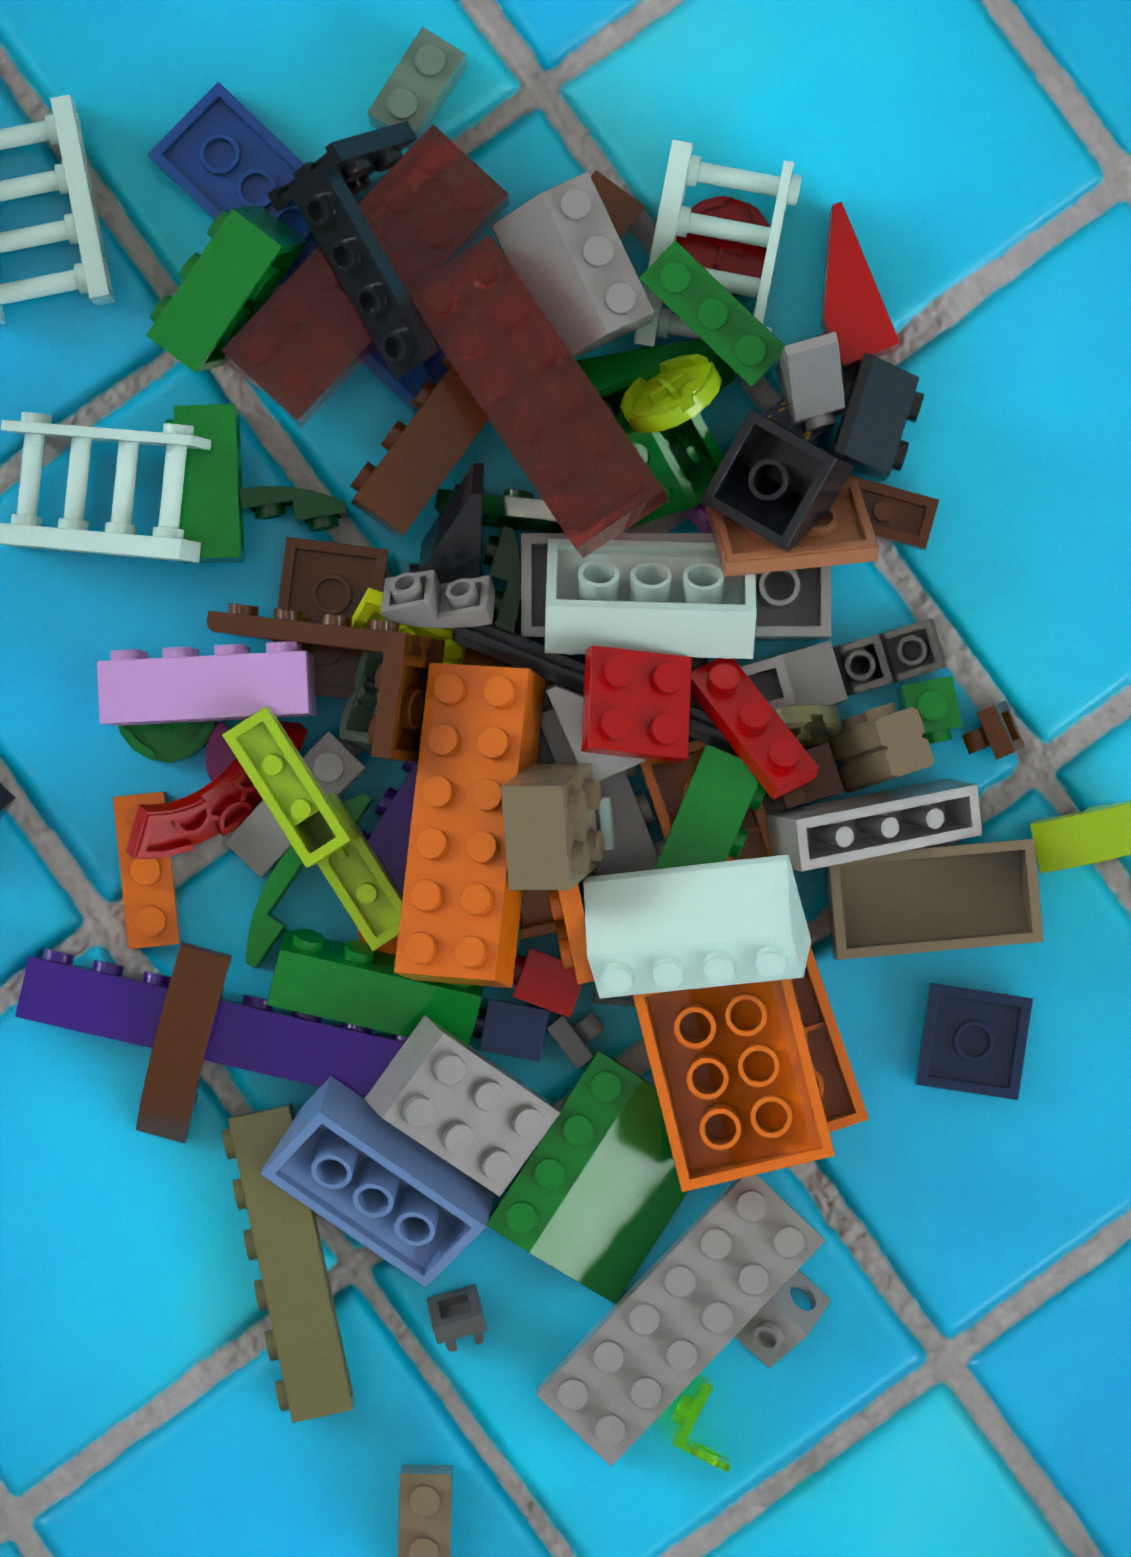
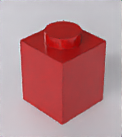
[512,948,583,1018]

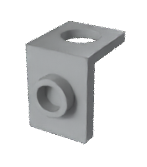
[735,1270,831,1368]

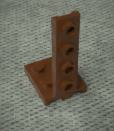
[207,603,445,762]

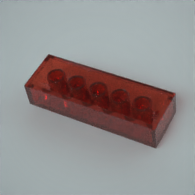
[221,124,509,428]
[407,234,669,558]

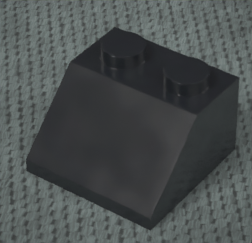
[831,353,924,481]
[700,409,854,551]

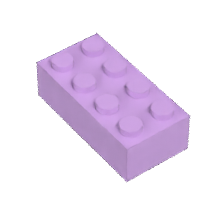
[97,642,317,726]

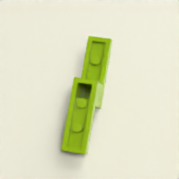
[222,706,403,951]

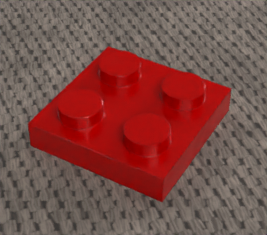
[581,645,692,763]

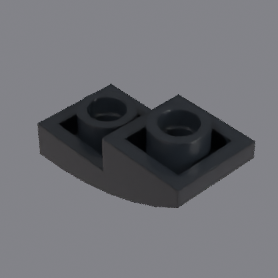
[833,619,947,697]

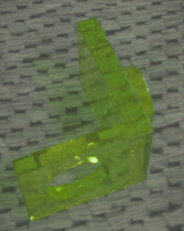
[671,1376,731,1473]

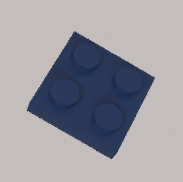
[915,983,1033,1100]

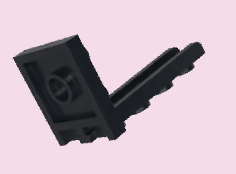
[267,121,438,380]

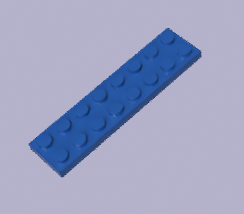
[147,82,477,414]

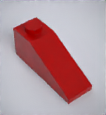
[816,201,900,372]

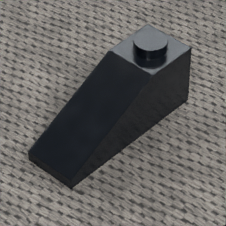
[409,463,484,584]

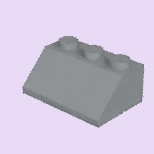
[491,172,655,366]

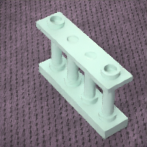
[0,94,115,325]
[634,139,802,347]
[0,412,211,563]

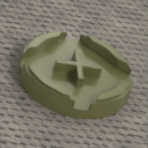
[774,704,842,750]

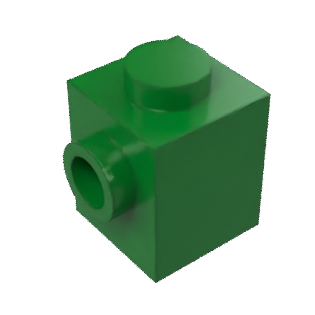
[896,676,962,744]

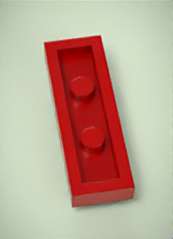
[690,658,819,800]

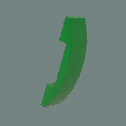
[246,793,374,968]

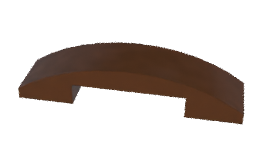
[136,942,232,1143]

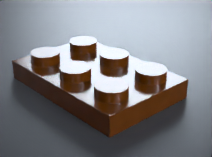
[273,537,389,700]

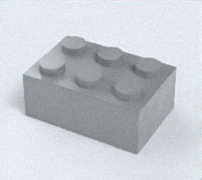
[364,1015,560,1197]

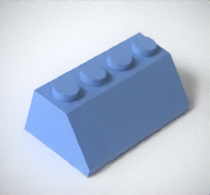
[260,1076,495,1287]

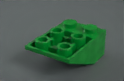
[543,411,724,533]

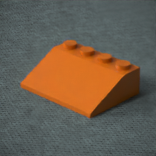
[633,979,835,1192]

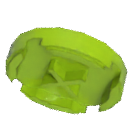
[620,354,722,433]

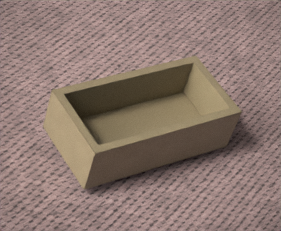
[825,839,1044,960]

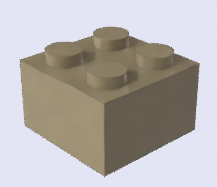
[501,763,605,890]

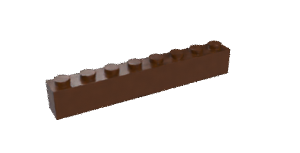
[350,170,645,539]

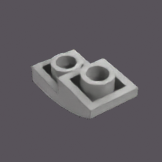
[381,569,495,628]

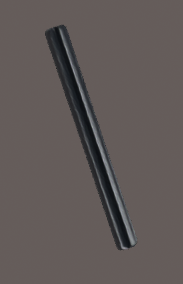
[452,624,735,753]

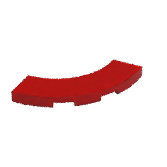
[126,721,308,859]

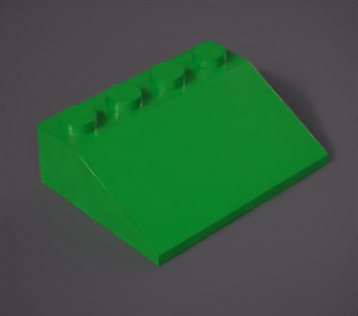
[487,1049,688,1304]

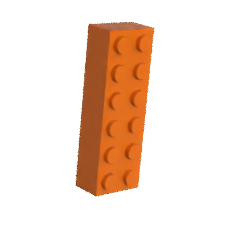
[394,663,546,988]

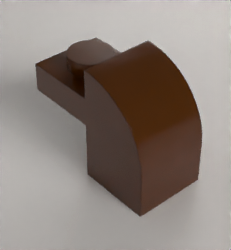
[762,742,844,816]

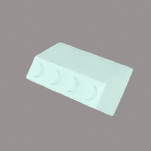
[545,538,757,659]
[583,854,811,999]

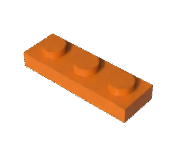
[113,791,181,949]

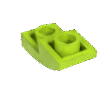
[1030,800,1131,873]

